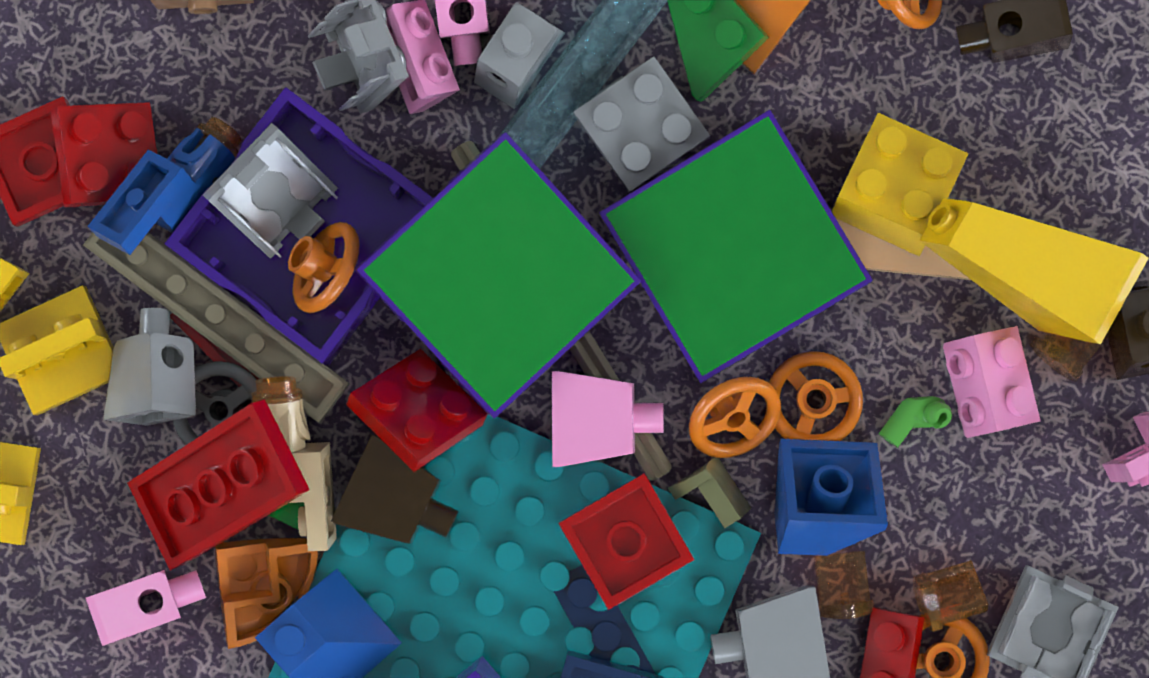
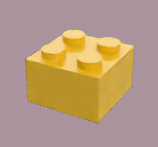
[832,113,969,256]

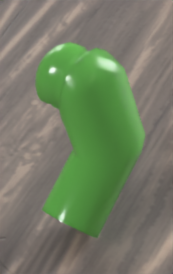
[878,396,952,448]

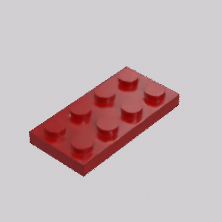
[127,399,310,571]

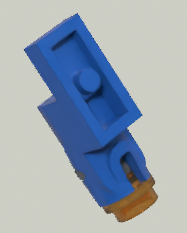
[87,116,242,255]

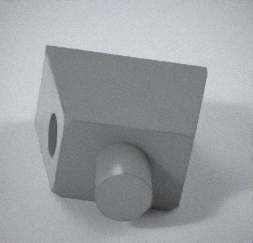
[474,2,565,109]
[104,308,196,426]
[710,585,830,678]

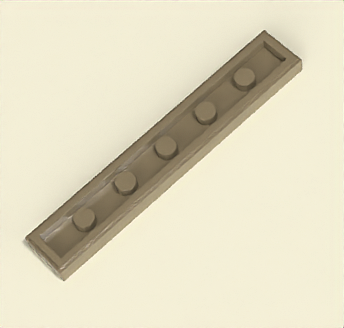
[83,232,350,423]

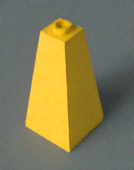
[919,198,1149,345]

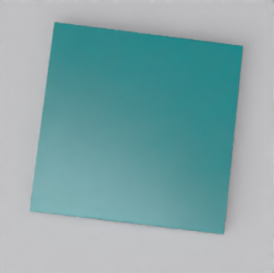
[268,411,761,678]

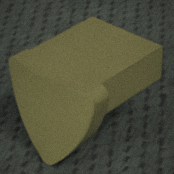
[668,458,751,528]

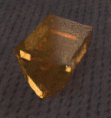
[1030,330,1111,382]
[814,551,875,619]
[912,560,989,632]

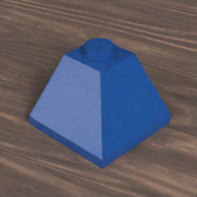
[774,439,888,556]
[255,568,402,678]

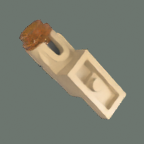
[252,376,337,551]

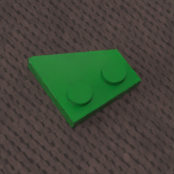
[667,0,769,102]

